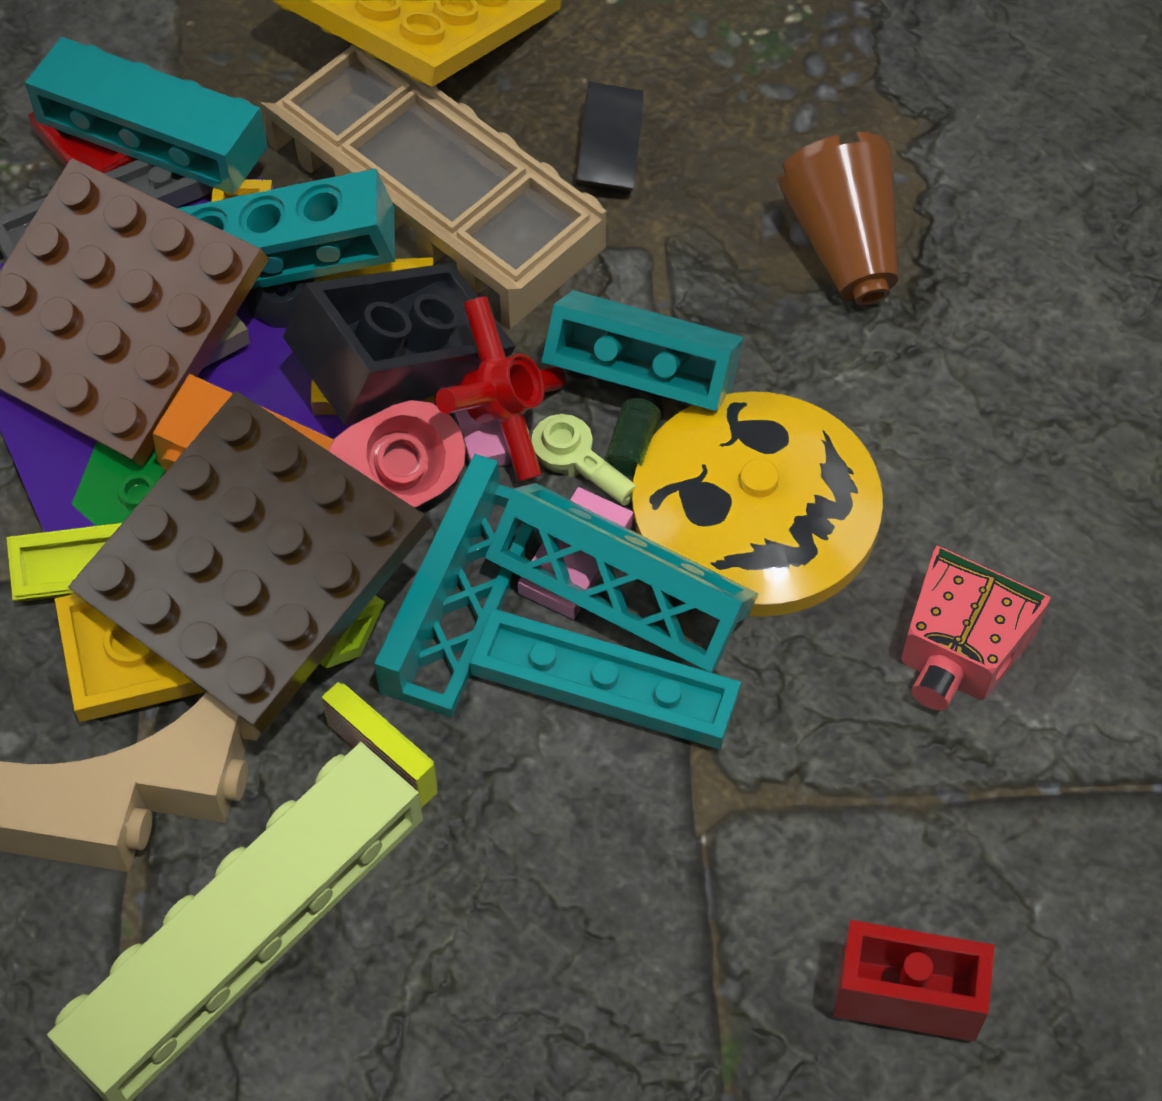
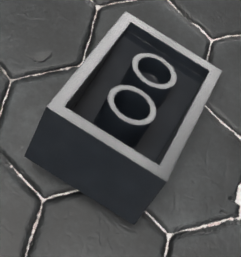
[283,263,516,425]

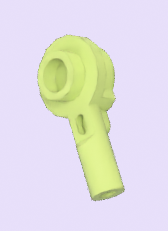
[531,414,636,506]

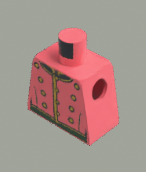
[901,545,1051,711]

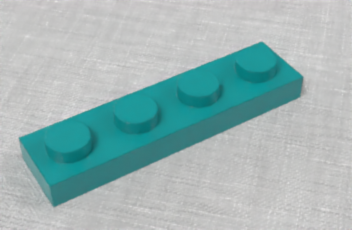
[470,608,741,750]

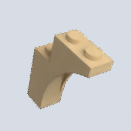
[0,693,260,872]

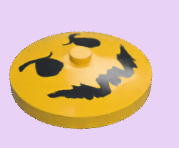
[632,391,883,617]

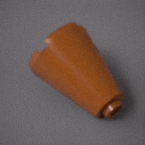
[777,132,898,305]

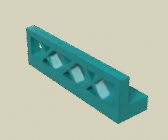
[374,453,537,718]
[485,483,759,672]

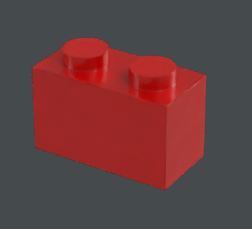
[833,920,995,1042]

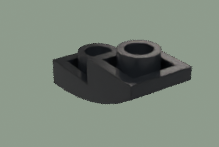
[575,82,644,195]

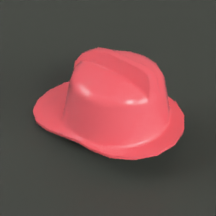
[328,400,466,508]

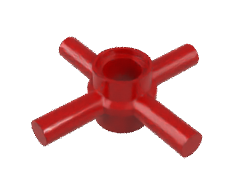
[435,296,566,482]

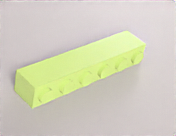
[46,742,423,1101]

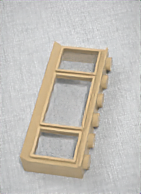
[261,45,606,329]

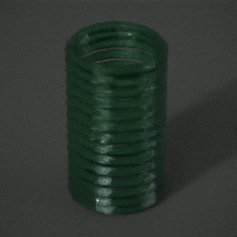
[605,398,662,477]

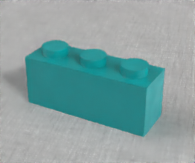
[542,290,745,411]

